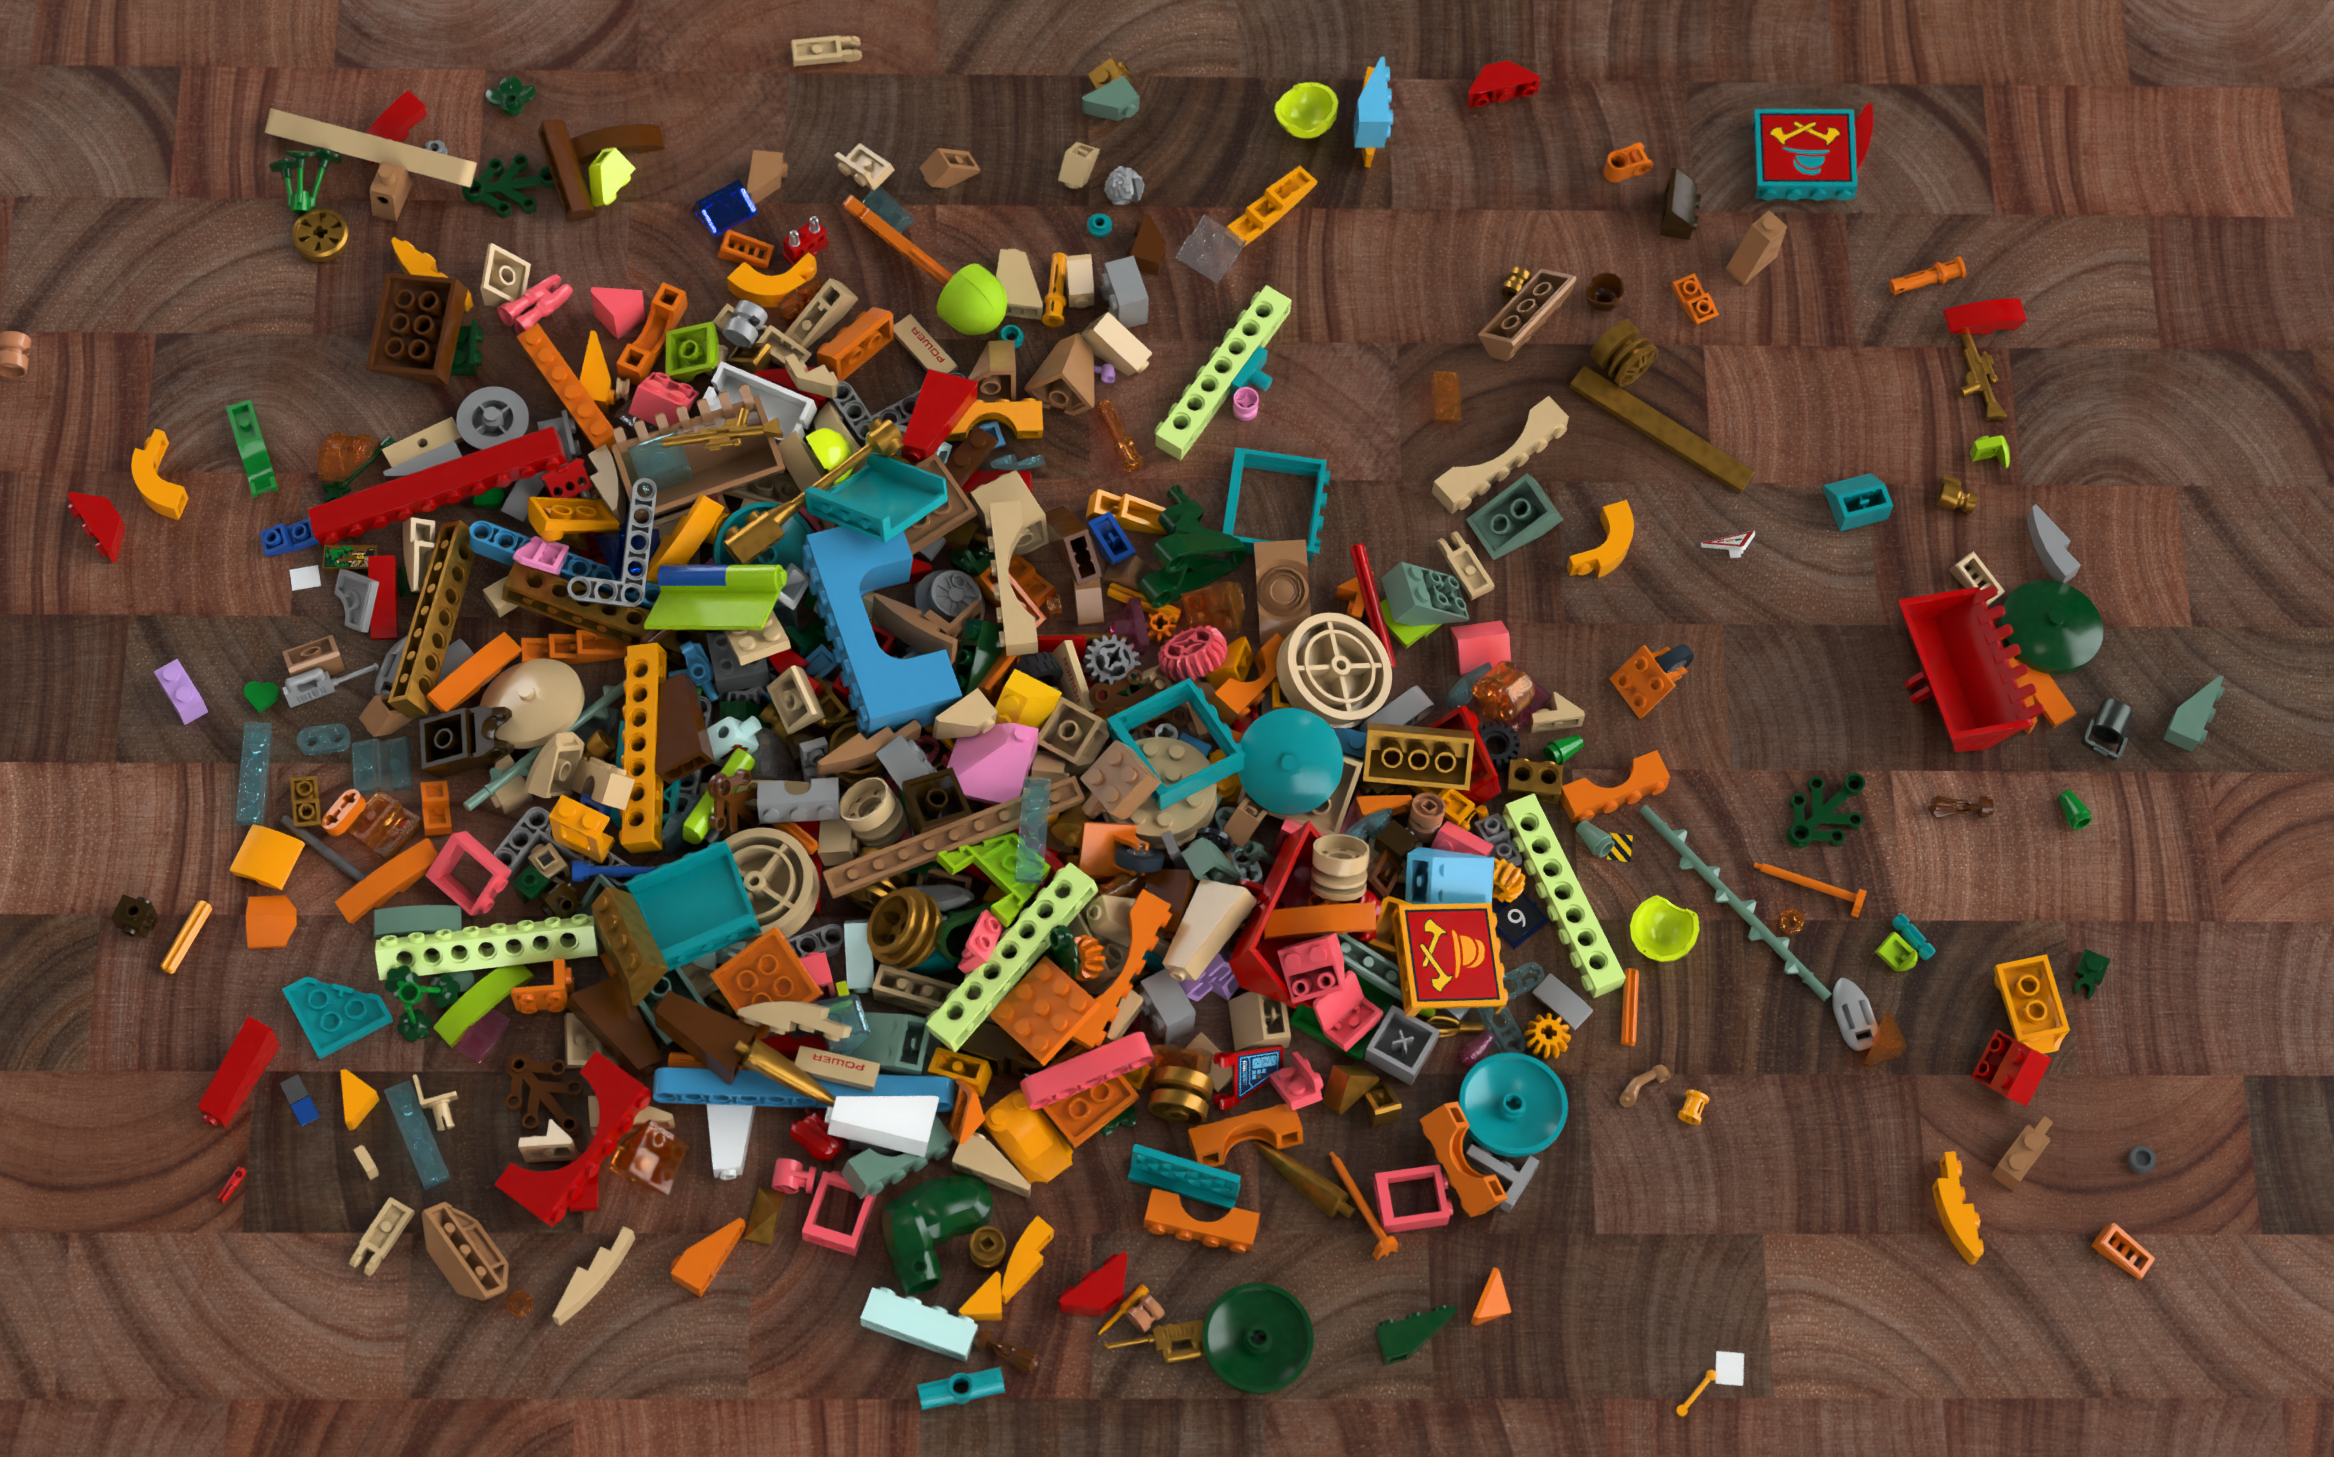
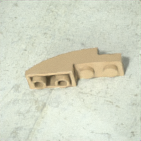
[737,1001,852,1041]

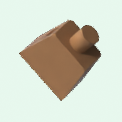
[370,161,413,222]

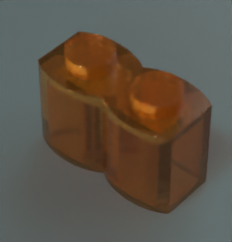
[1149,1044,1213,1075]

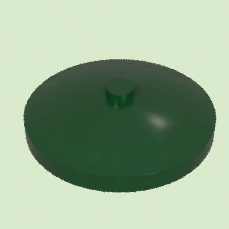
[1999,580,2103,675]
[1202,1283,1314,1395]

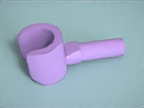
[1094,364,1116,383]

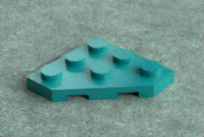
[282,976,394,1060]

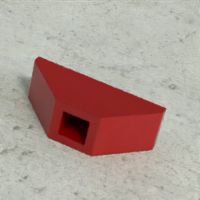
[1466,60,1541,108]
[67,492,126,563]
[1058,1251,1128,1317]

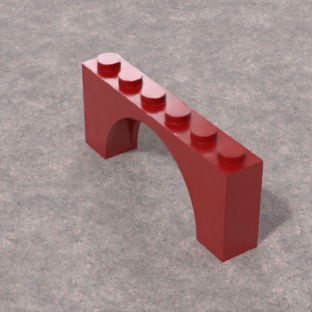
[494,1051,653,1228]

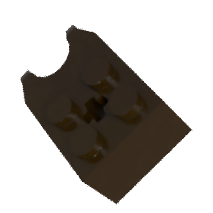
[419,706,514,778]
[951,1021,1049,1079]

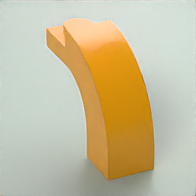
[727,252,817,307]
[131,429,188,520]
[1566,500,1634,578]

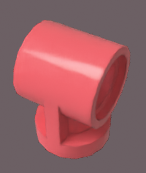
[771,1158,817,1194]

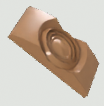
[1254,539,1311,646]

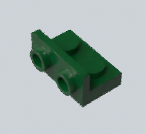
[450,319,484,376]
[947,545,995,574]

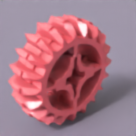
[1157,625,1228,682]

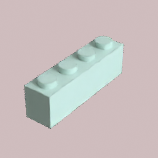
[860,1287,978,1363]

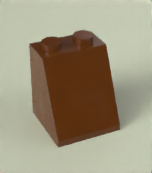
[1145,869,1200,943]

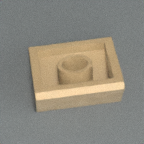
[480,243,531,307]
[767,665,825,734]

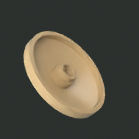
[480,659,585,749]

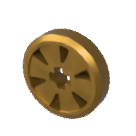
[292,209,350,262]

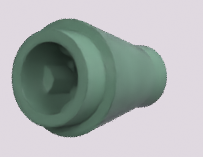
[1576,820,1615,857]

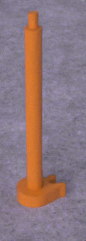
[1753,862,1867,918]
[1329,1151,1398,1261]

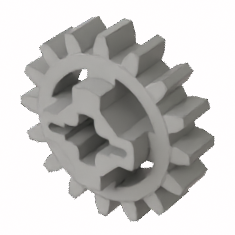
[1083,634,1141,685]

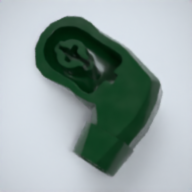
[882,1175,993,1295]

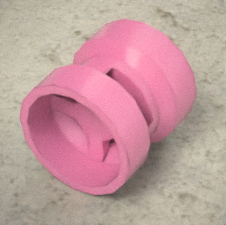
[1232,387,1259,421]

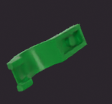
[226,399,278,498]

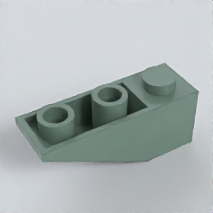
[2163,675,2224,752]

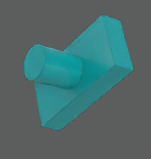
[1230,346,1273,397]

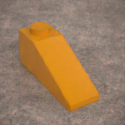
[579,331,616,414]

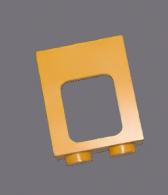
[548,795,615,864]

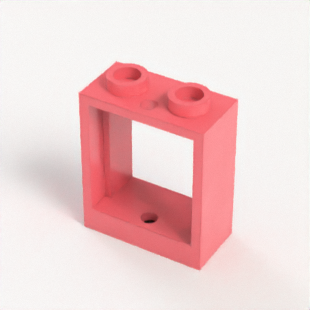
[425,831,512,916]
[1373,1164,1453,1234]
[802,1171,877,1256]

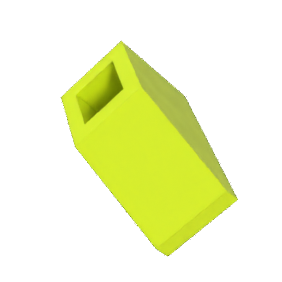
[589,148,635,207]

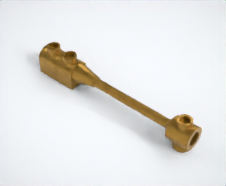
[723,418,904,565]

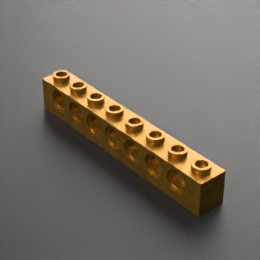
[388,520,481,718]
[501,561,709,668]

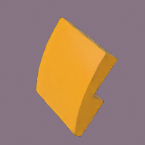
[229,824,305,890]

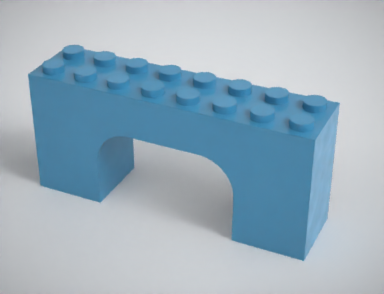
[801,526,962,740]

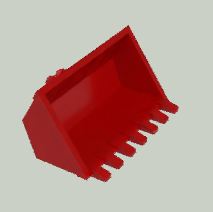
[1898,586,2044,752]
[1228,821,1342,1009]

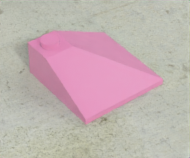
[947,723,1039,805]

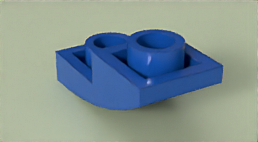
[259,517,319,556]

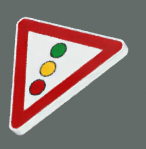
[1701,531,1755,558]

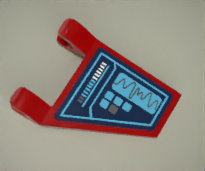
[1213,1045,1283,1110]

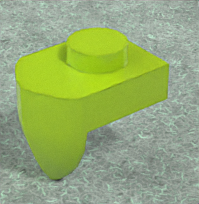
[1969,435,2010,468]
[1875,932,1918,972]

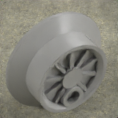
[456,386,529,450]
[915,570,985,623]

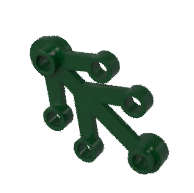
[462,154,555,218]
[1786,773,1865,848]

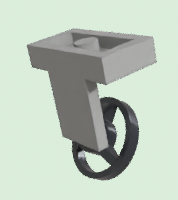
[1161,827,1233,870]

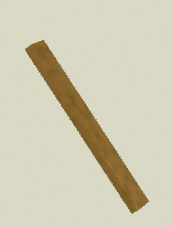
[1569,366,1755,494]

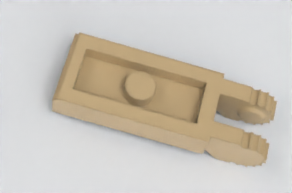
[791,36,862,66]
[1437,531,1494,601]
[349,1197,415,1276]

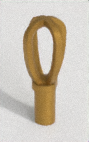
[1426,1015,1483,1038]

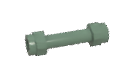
[1243,841,1277,867]

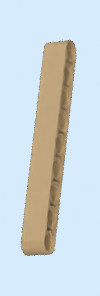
[264,108,477,188]

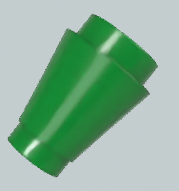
[1543,734,1584,765]
[2058,790,2092,830]

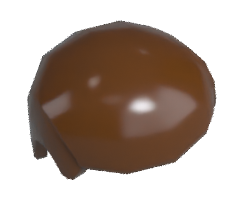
[1586,272,1624,312]

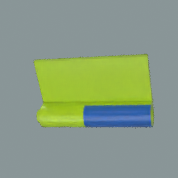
[644,565,787,630]

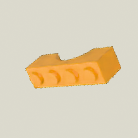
[944,398,1043,441]

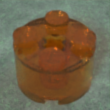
[1472,661,1535,722]

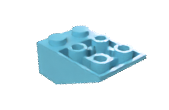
[1353,57,1393,148]
[1405,847,1494,904]

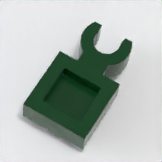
[2073,949,2110,1000]

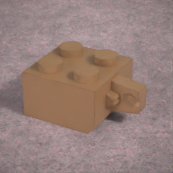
[1080,740,1162,820]

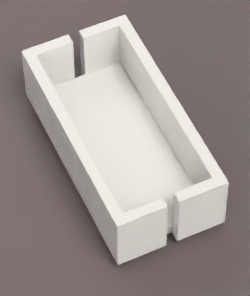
[703,361,817,445]

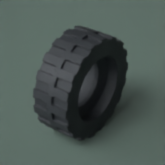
[1003,652,1063,687]

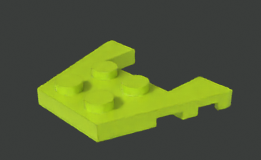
[936,833,1050,928]

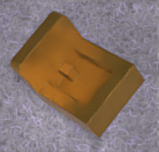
[1088,57,1132,89]

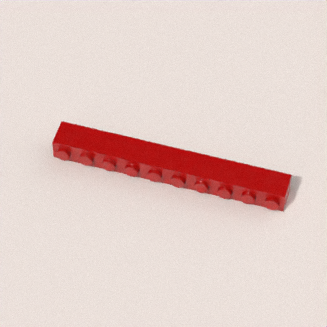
[307,426,567,546]

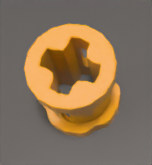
[1678,1089,1709,1125]

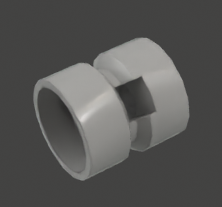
[722,300,768,348]

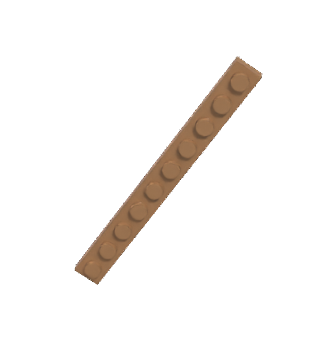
[823,775,1085,899]

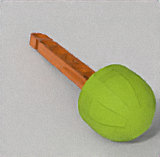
[842,195,1007,335]

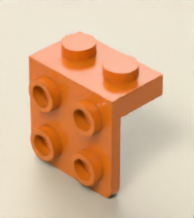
[511,958,576,1014]

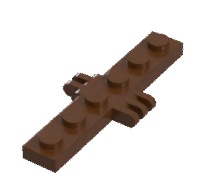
[944,426,998,501]

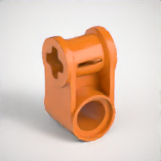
[1603,142,1654,183]

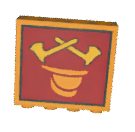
[1391,903,1508,1016]

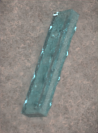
[235,722,273,825]
[1015,777,1051,884]
[384,1080,451,1190]

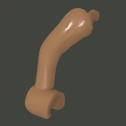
[1619,1065,1671,1107]

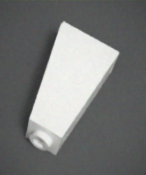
[825,1096,939,1157]
[707,1104,756,1180]

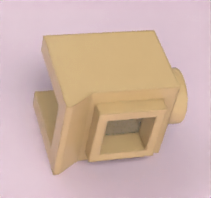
[528,842,570,880]

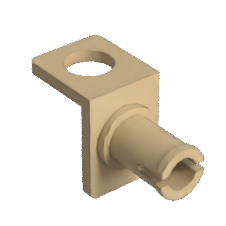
[413,1074,459,1131]

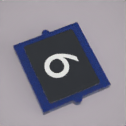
[1493,892,1549,950]

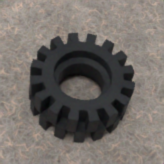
[1478,721,1520,772]

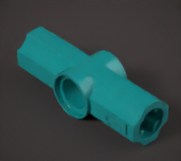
[917,1367,1005,1410]

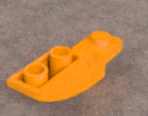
[391,237,473,313]
[1932,1151,1984,1265]

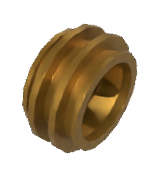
[867,887,943,970]

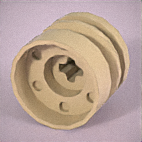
[839,777,908,849]
[1310,834,1370,901]

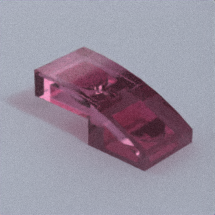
[456,1008,511,1063]

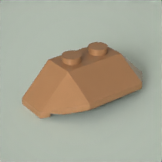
[422,1202,509,1300]

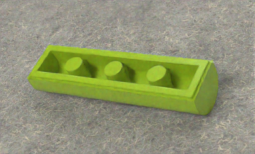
[682,748,755,844]

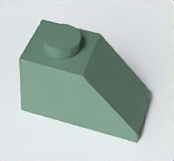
[1081,75,1140,121]
[1182,837,1242,885]

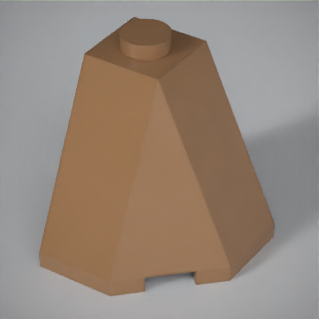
[1024,333,1094,416]
[968,340,1016,403]

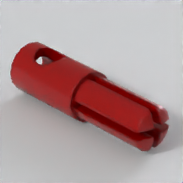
[217,1166,247,1203]

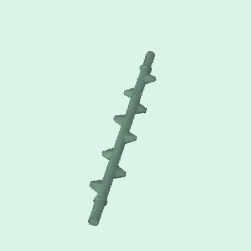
[463,671,647,812]
[1639,805,1832,1001]

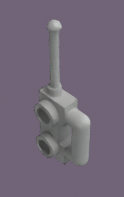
[282,663,379,708]

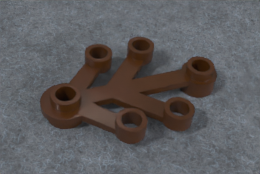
[1089,669,1189,739]
[708,768,772,841]
[505,1053,583,1139]

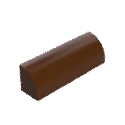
[537,119,596,222]

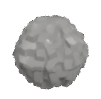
[1104,166,1145,205]

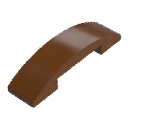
[571,124,665,165]

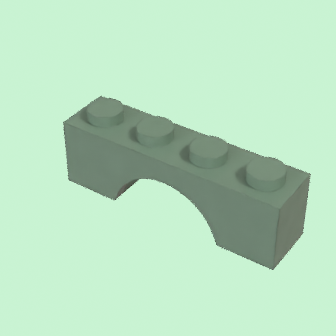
[841,1114,954,1199]

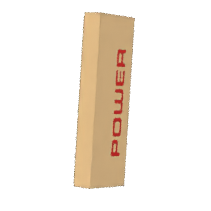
[894,314,958,374]
[1052,640,1095,713]
[795,1045,880,1092]

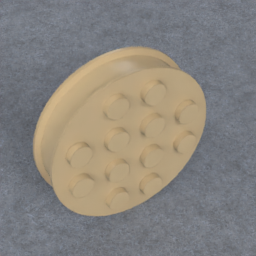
[1277,612,1392,728]
[1102,737,1217,850]
[725,828,820,947]

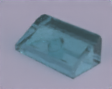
[862,187,916,233]

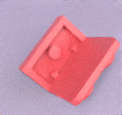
[1313,970,1385,1052]

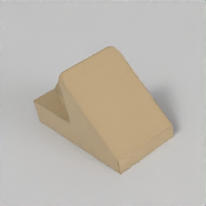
[1529,692,1585,733]
[518,1119,580,1163]

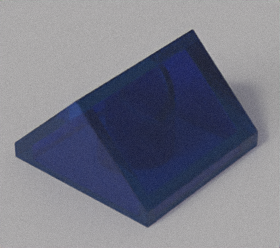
[692,179,758,237]
[595,528,661,577]

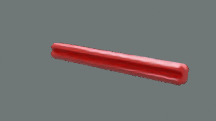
[1350,543,1396,669]

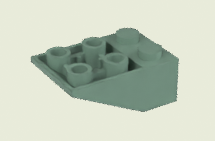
[1381,562,1470,626]
[841,1012,930,1076]

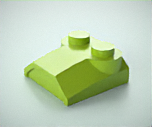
[665,321,719,383]

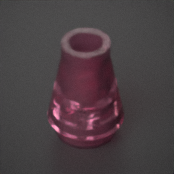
[1458,1030,1496,1069]

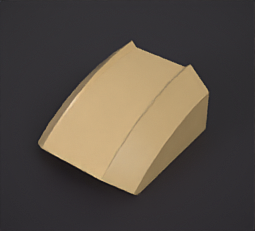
[1038,696,1109,766]
[524,732,585,798]

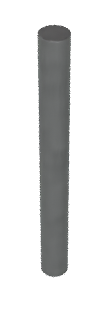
[280,815,367,883]

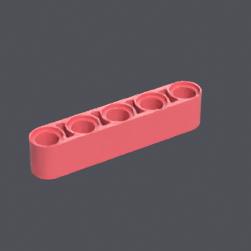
[1020,1032,1154,1110]

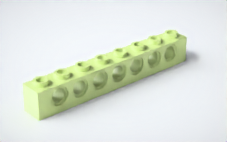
[1154,285,1292,461]
[1501,794,1626,998]
[926,862,1098,1052]
[375,914,598,980]

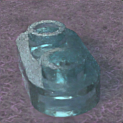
[297,723,352,755]

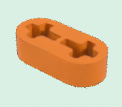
[321,789,366,836]

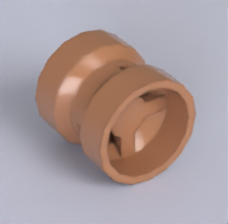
[1126,1294,1165,1333]

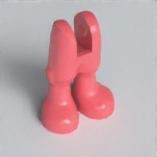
[497,274,573,335]

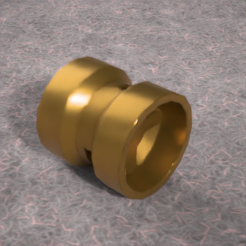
[1500,267,1532,300]

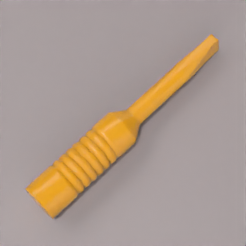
[1098,1284,1149,1336]

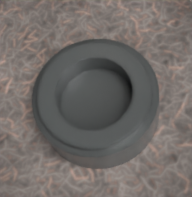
[2127,1146,2156,1174]

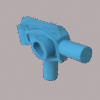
[669,640,719,703]

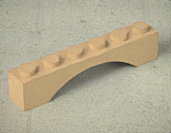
[1432,396,1569,514]
[985,500,1038,656]

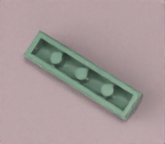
[1319,934,1403,1002]

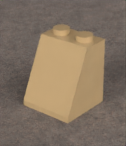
[970,470,1049,558]

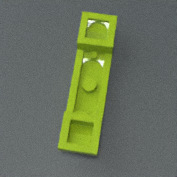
[433,964,535,1048]

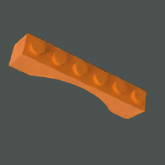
[517,323,617,454]
[1070,889,1172,1051]

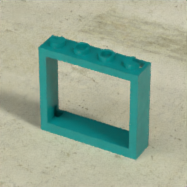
[1222,447,1331,563]
[1107,678,1246,810]

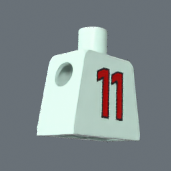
[707,716,762,768]

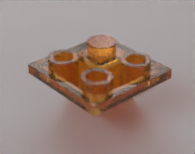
[318,432,380,482]
[1181,582,1245,637]
[609,1120,690,1195]

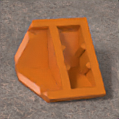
[245,895,297,949]
[945,1078,985,1144]

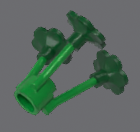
[269,148,341,214]
[385,965,460,1042]

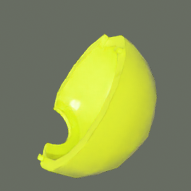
[1275,83,1338,139]
[806,428,853,487]
[1630,895,1699,962]

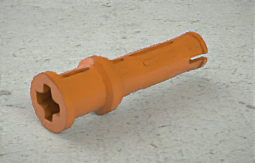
[1889,256,1966,295]

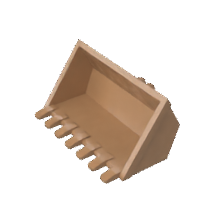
[611,384,786,523]

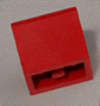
[1971,1029,2052,1106]

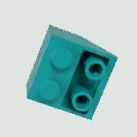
[1822,473,1893,531]

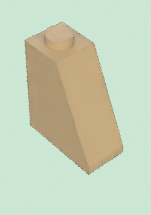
[996,249,1043,320]
[1081,312,1152,377]

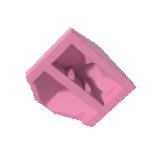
[512,536,569,575]

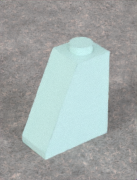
[844,919,875,993]

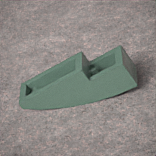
[373,905,462,938]

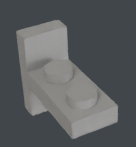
[1465,1145,1540,1213]

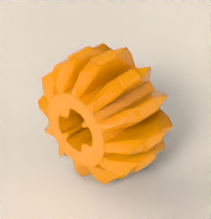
[1492,858,1526,903]
[1524,1013,1571,1060]

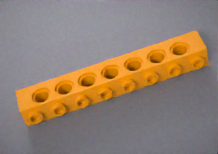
[619,642,667,854]

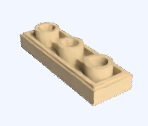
[382,417,464,468]

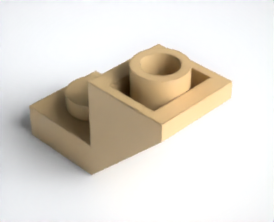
[785,353,839,398]

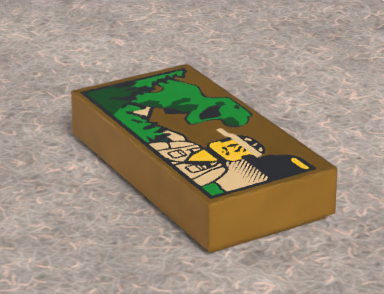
[322,545,378,573]

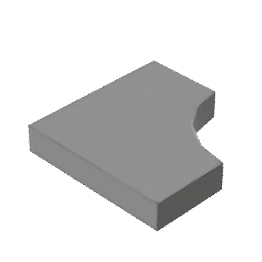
[334,569,379,633]

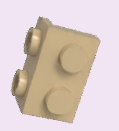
[834,143,894,190]

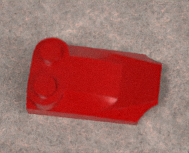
[1428,705,1501,806]

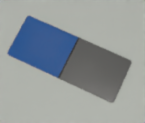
[280,1074,320,1126]

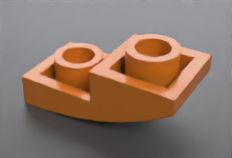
[1671,273,1719,325]

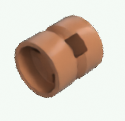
[0,331,32,379]
[1406,793,1446,843]

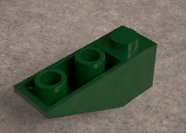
[954,619,1003,698]
[1374,1305,1457,1366]

